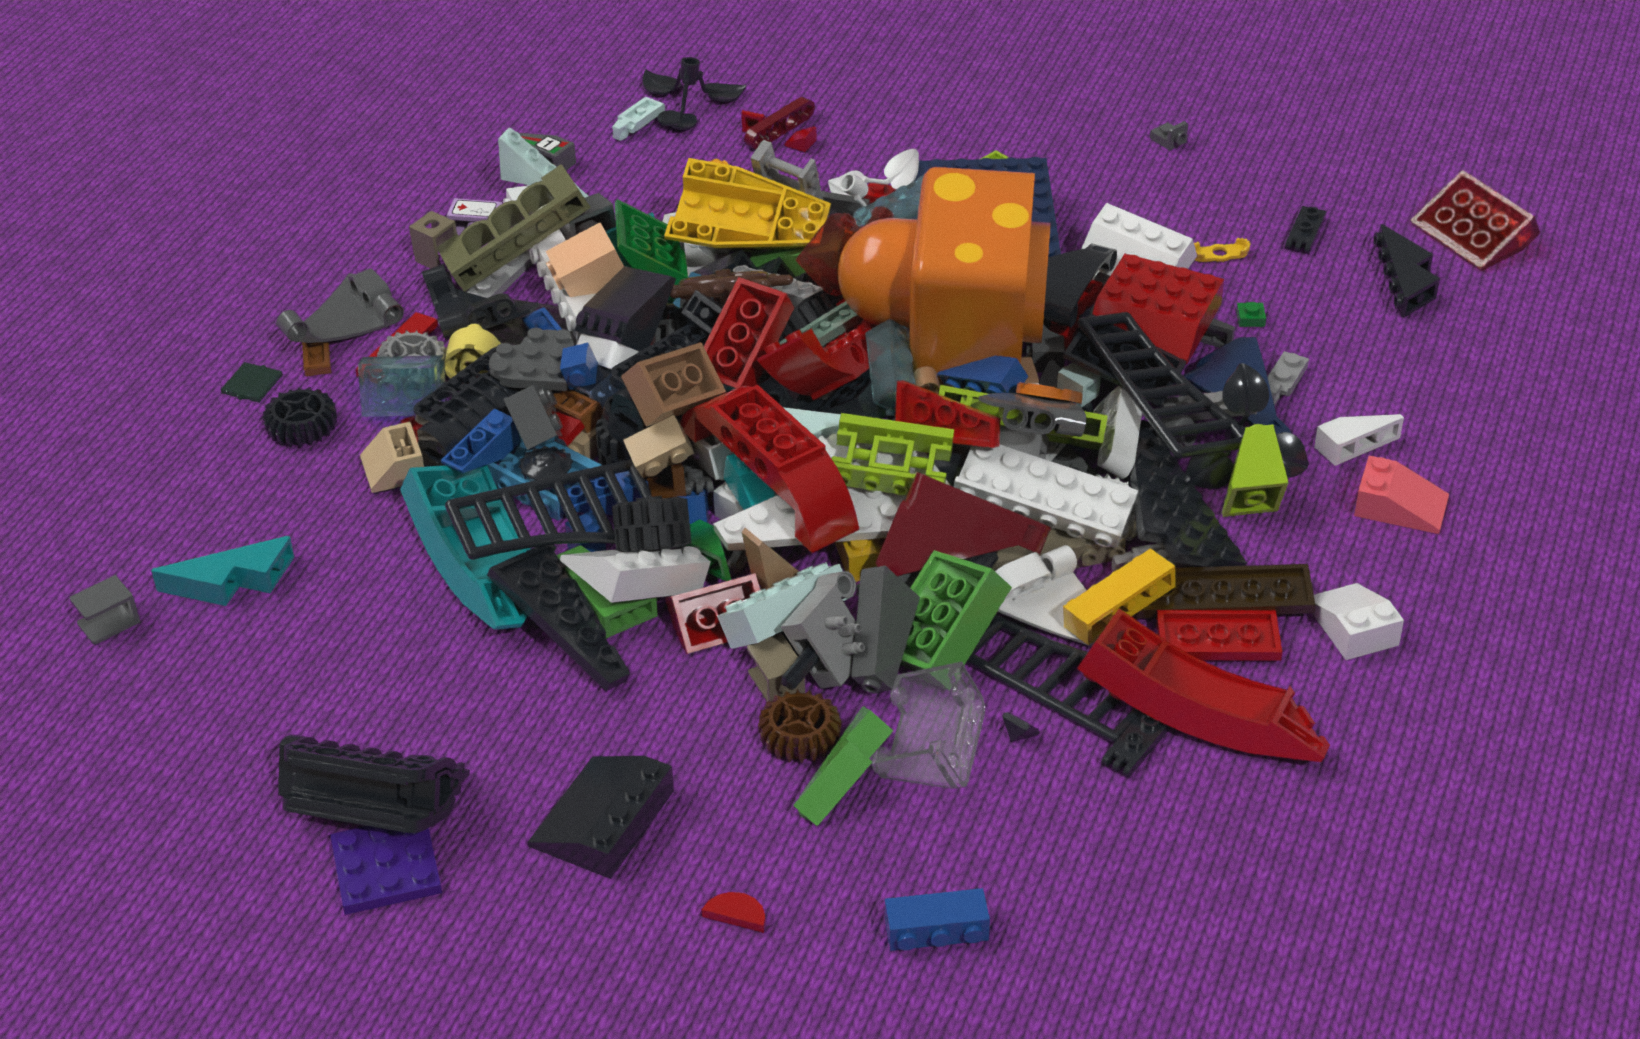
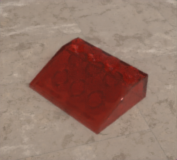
[1410,170,1540,271]

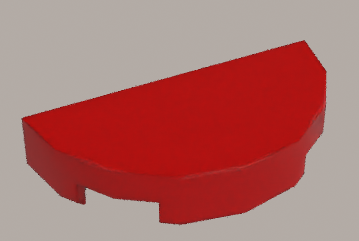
[701,892,766,933]

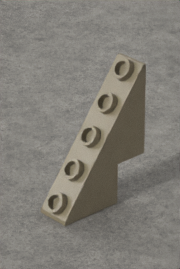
[993,528,1127,571]

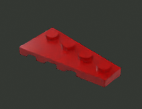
[895,380,1001,448]

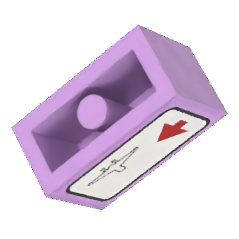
[447,198,502,235]

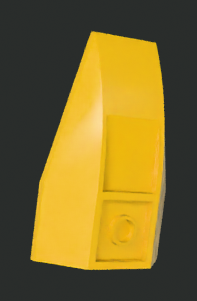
[664,158,831,249]

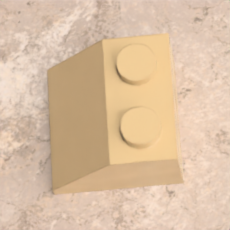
[623,415,694,478]

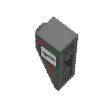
[501,132,576,170]

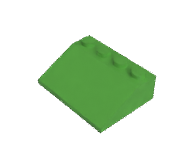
[900,550,1012,688]

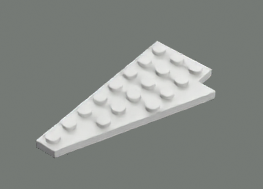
[714,451,951,551]

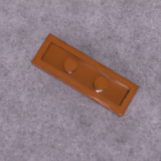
[302,341,332,377]

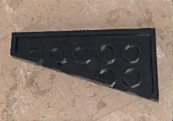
[487,545,630,692]

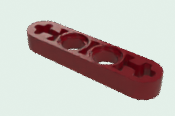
[744,97,815,150]

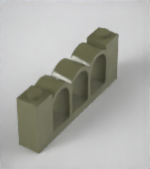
[437,164,591,291]

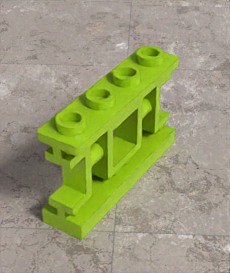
[832,413,954,495]

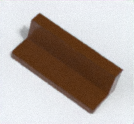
[645,463,686,498]

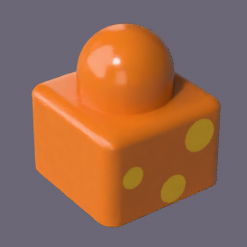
[838,167,1051,384]

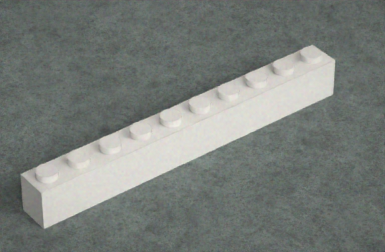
[503,185,596,341]

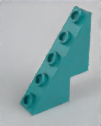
[151,536,295,606]

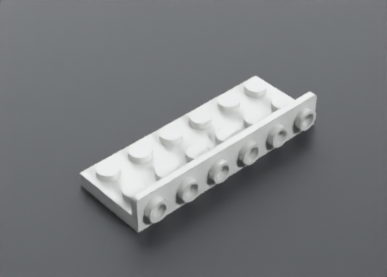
[954,444,1138,549]

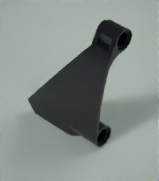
[1044,243,1117,328]
[422,264,539,340]

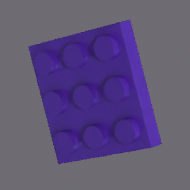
[330,826,442,915]

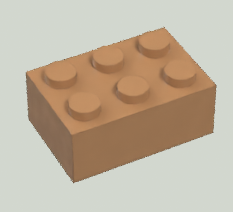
[621,342,726,426]

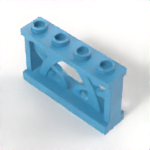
[487,431,601,521]

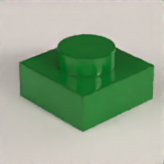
[1236,302,1266,327]

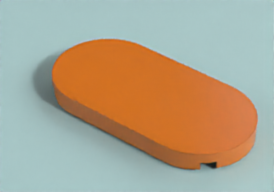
[1016,382,1083,404]

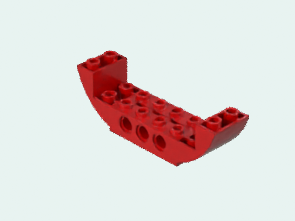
[757,295,898,400]
[680,385,859,553]

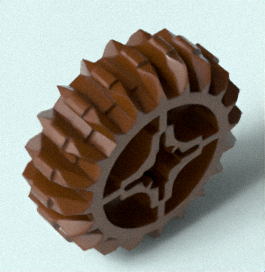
[758,689,841,764]

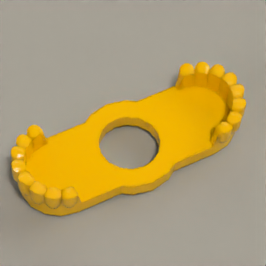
[1194,238,1251,262]

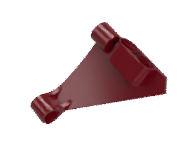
[876,472,1052,576]

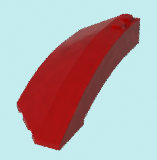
[1077,609,1330,762]

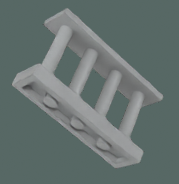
[751,140,823,200]

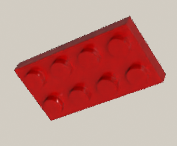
[1156,610,1282,661]

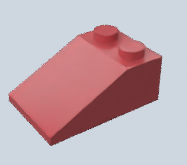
[1354,455,1449,534]

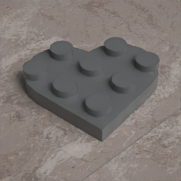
[489,328,574,391]

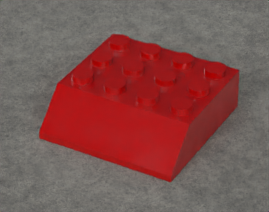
[1092,253,1224,364]

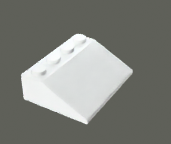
[1082,203,1197,280]
[560,546,711,603]

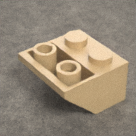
[360,422,424,493]

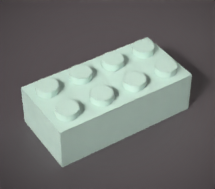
[717,562,853,649]

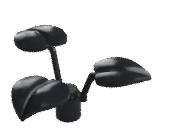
[642,57,746,130]
[1186,363,1309,489]

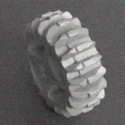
[377,330,447,390]

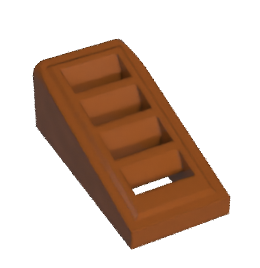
[554,387,603,433]

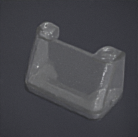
[872,662,985,789]

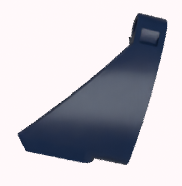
[1182,337,1292,434]

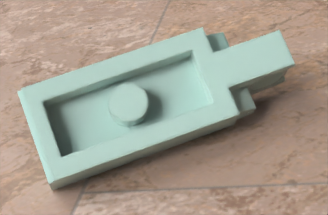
[612,97,665,141]

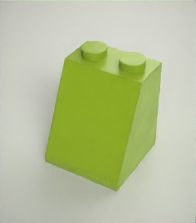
[1222,424,1288,517]

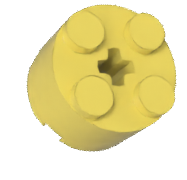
[444,324,501,384]

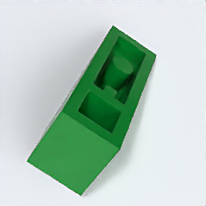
[682,519,731,581]

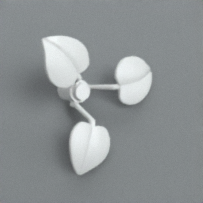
[828,149,919,228]

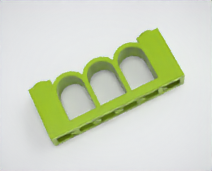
[939,385,1108,450]

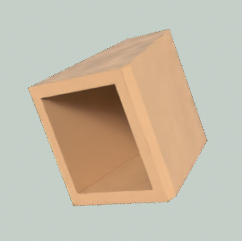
[546,223,624,297]

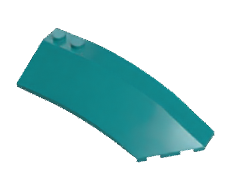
[400,465,530,630]

